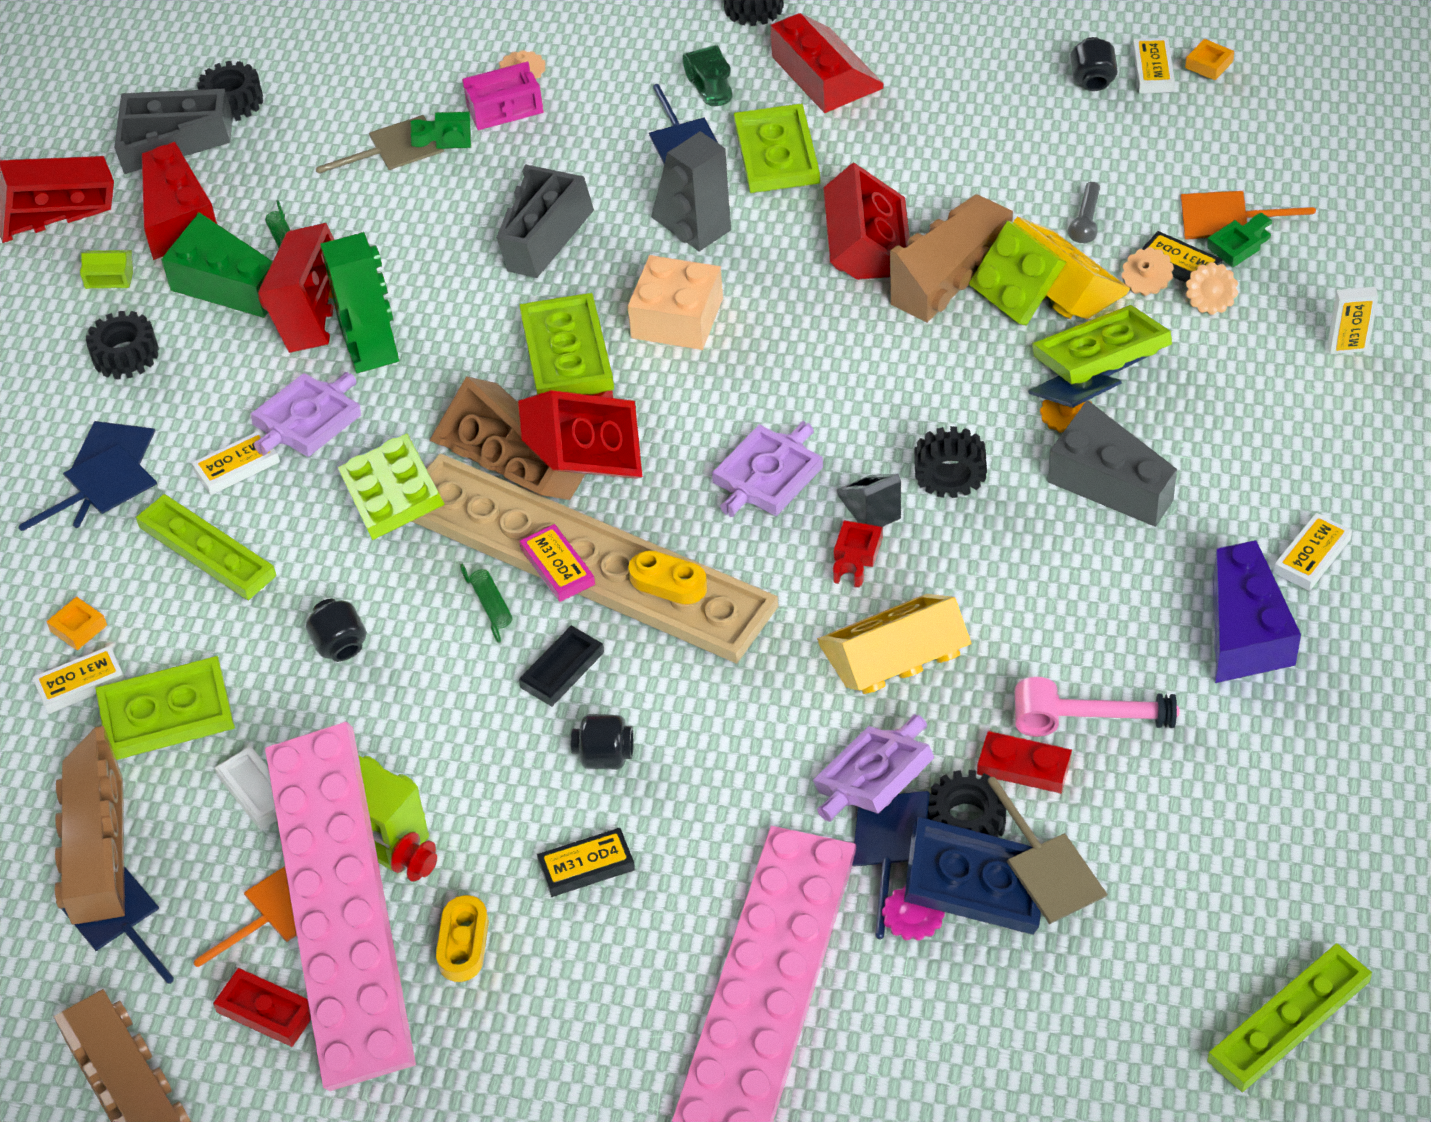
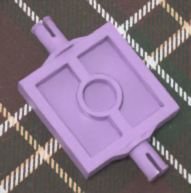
[251,372,361,457]
[712,421,823,517]
[813,714,934,822]

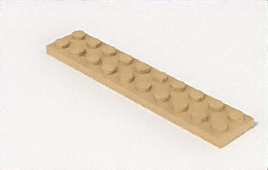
[411,453,779,664]

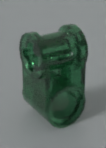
[682,44,733,106]

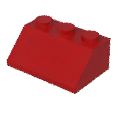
[770,13,884,113]
[823,162,910,280]
[518,390,643,479]

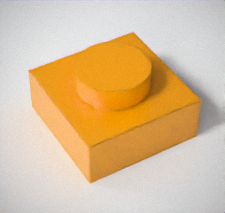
[1185,39,1234,80]
[46,596,107,651]

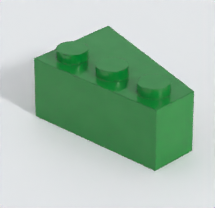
[161,212,273,318]
[320,232,400,374]

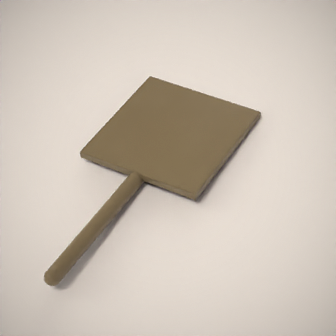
[316,115,444,173]
[988,777,1108,925]

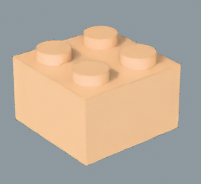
[628,255,723,350]

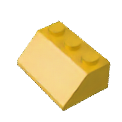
[1014,216,1131,319]
[817,594,972,694]

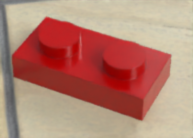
[977,731,1072,794]
[213,968,311,1047]

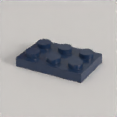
[904,817,1041,935]

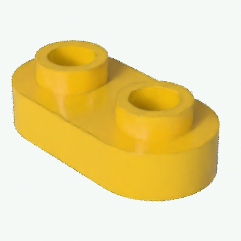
[628,551,707,604]
[436,895,489,982]

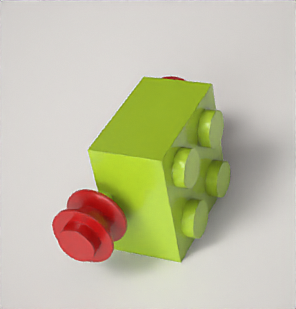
[358,755,437,882]

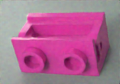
[462,61,544,130]

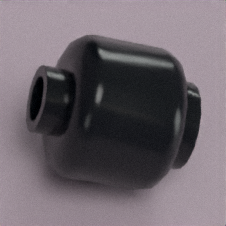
[1070,37,1118,91]
[306,598,367,662]
[571,714,634,770]

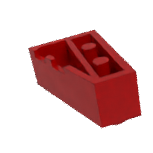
[142,142,217,260]
[0,156,114,243]
[258,223,335,353]

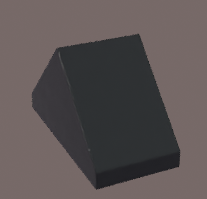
[836,474,901,527]

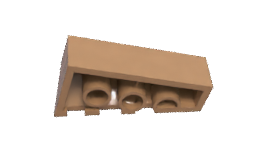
[890,194,1013,323]
[430,376,585,500]
[55,726,125,925]
[53,989,191,1122]

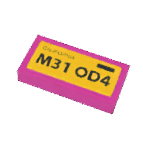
[519,524,595,602]

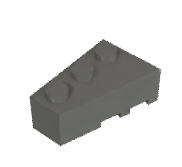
[114,89,233,174]
[651,131,731,252]
[496,164,594,278]
[1048,400,1177,527]

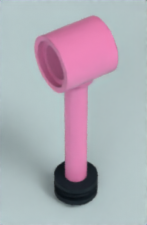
[1015,677,1179,737]

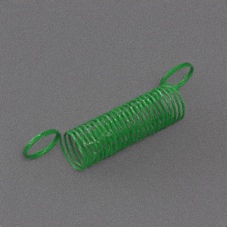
[265,200,291,248]
[460,563,513,643]

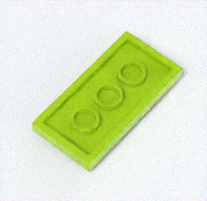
[519,293,615,395]

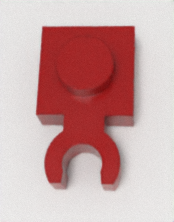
[833,520,883,588]

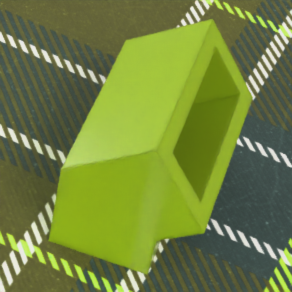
[80,250,133,289]

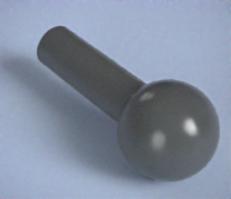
[1068,182,1100,243]

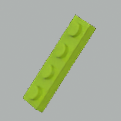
[136,494,277,601]
[1207,943,1372,1093]

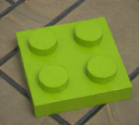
[969,221,1066,326]

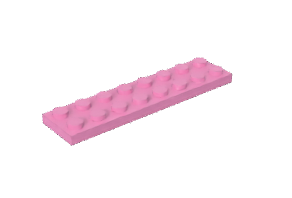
[265,722,416,1091]
[672,826,856,1122]

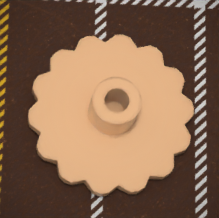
[499,50,546,79]
[1122,247,1174,296]
[1186,262,1238,315]

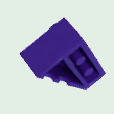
[1212,540,1301,683]

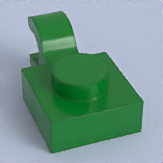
[410,111,471,149]
[1207,213,1272,268]

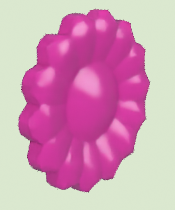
[882,887,945,941]

